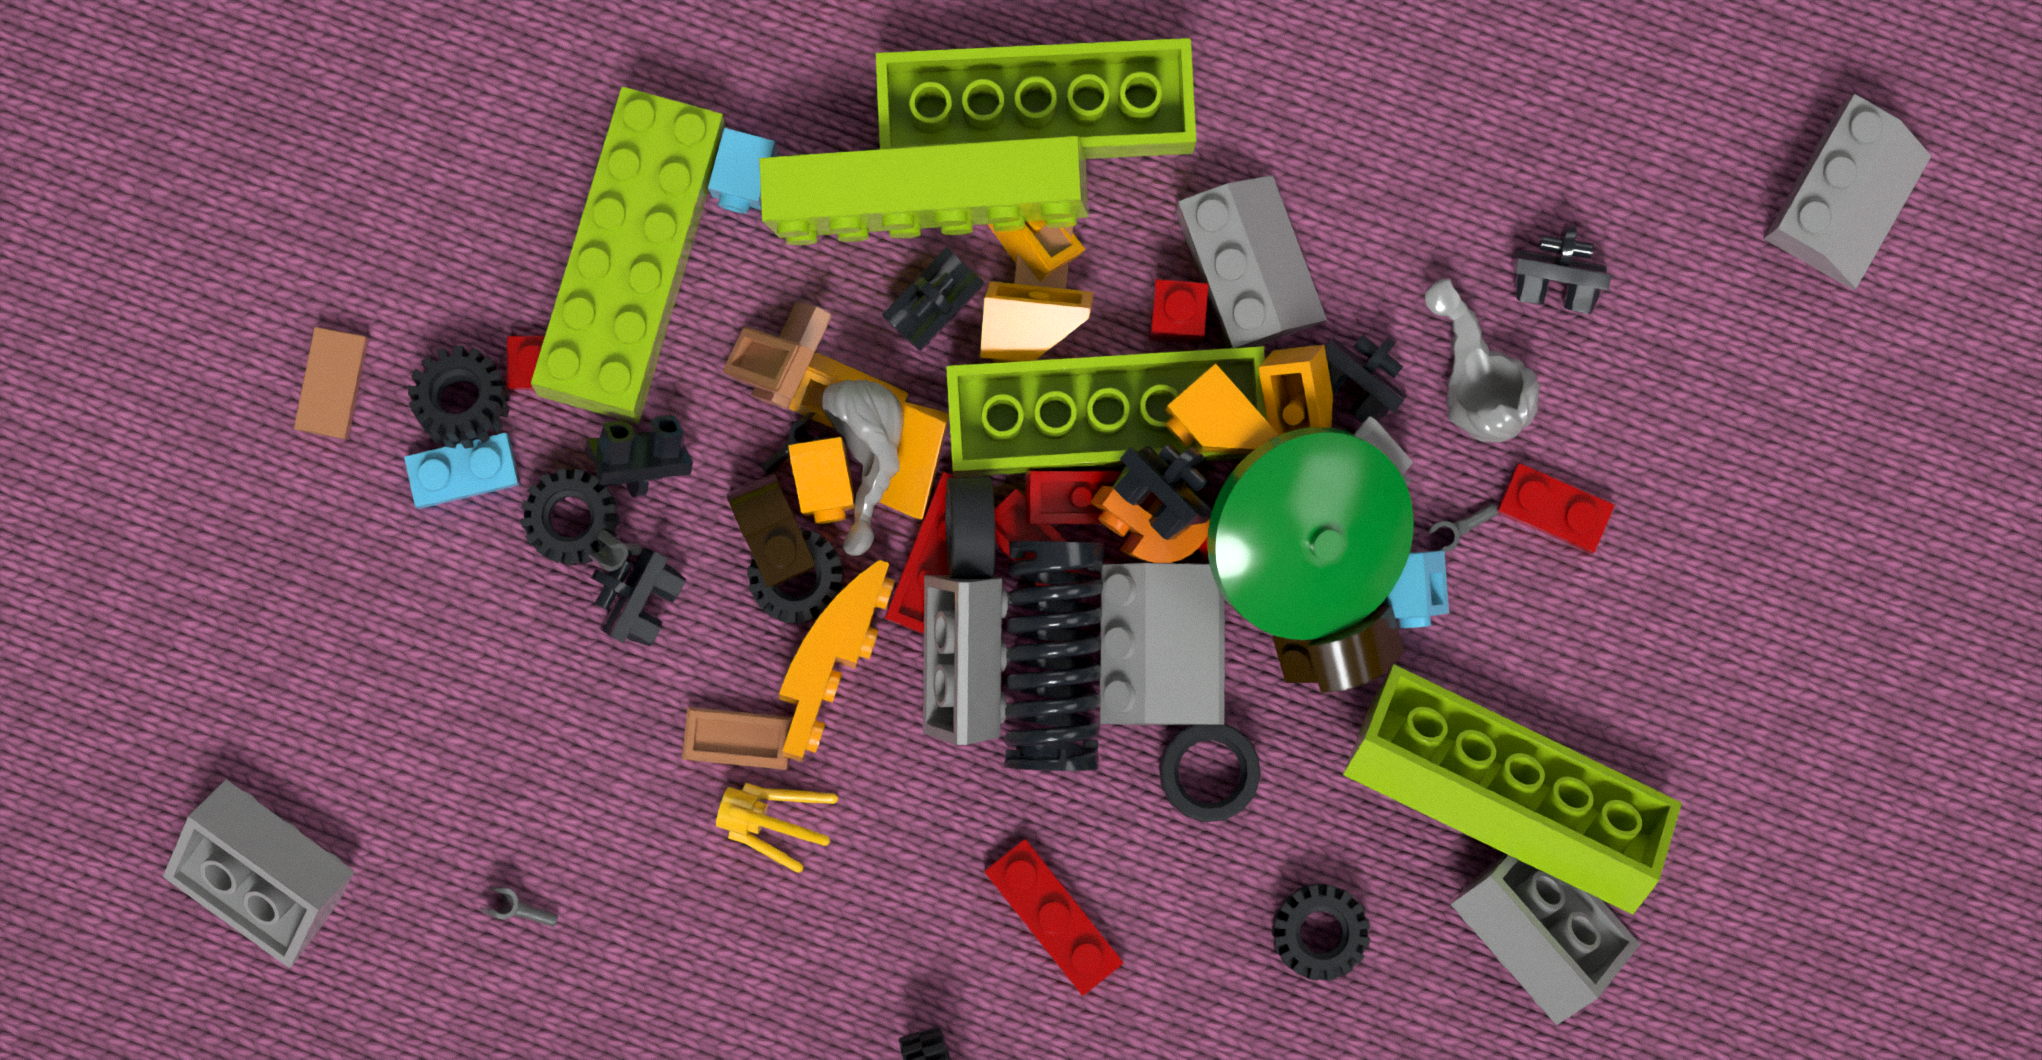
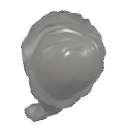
[1425,279,1541,442]
[822,379,904,556]

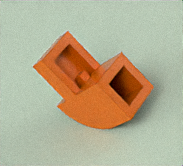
[1090,485,1210,563]

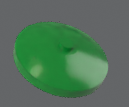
[1207,427,1414,640]

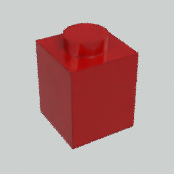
[1149,279,1208,344]

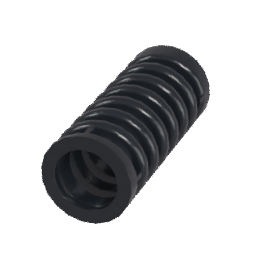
[1004,541,1104,771]

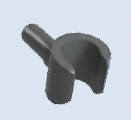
[1429,503,1498,552]
[588,530,642,571]
[480,885,558,927]

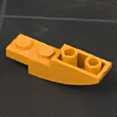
[779,560,895,762]

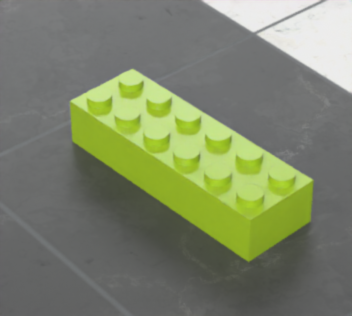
[875,38,1196,159]
[531,86,726,424]
[759,136,1089,245]
[946,346,1268,477]
[1343,664,1682,915]

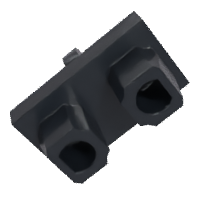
[1511,223,1612,314]
[882,247,985,352]
[1325,335,1407,423]
[585,415,693,498]
[1113,444,1213,540]
[591,547,686,646]

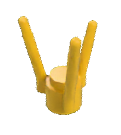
[716,783,838,873]

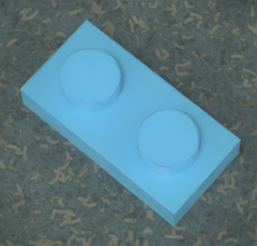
[404,433,520,509]

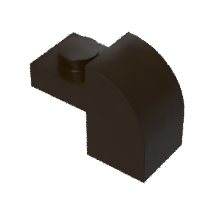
[726,472,817,589]
[1272,606,1405,693]

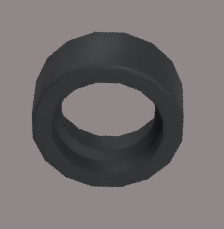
[945,477,995,578]
[1159,724,1261,822]

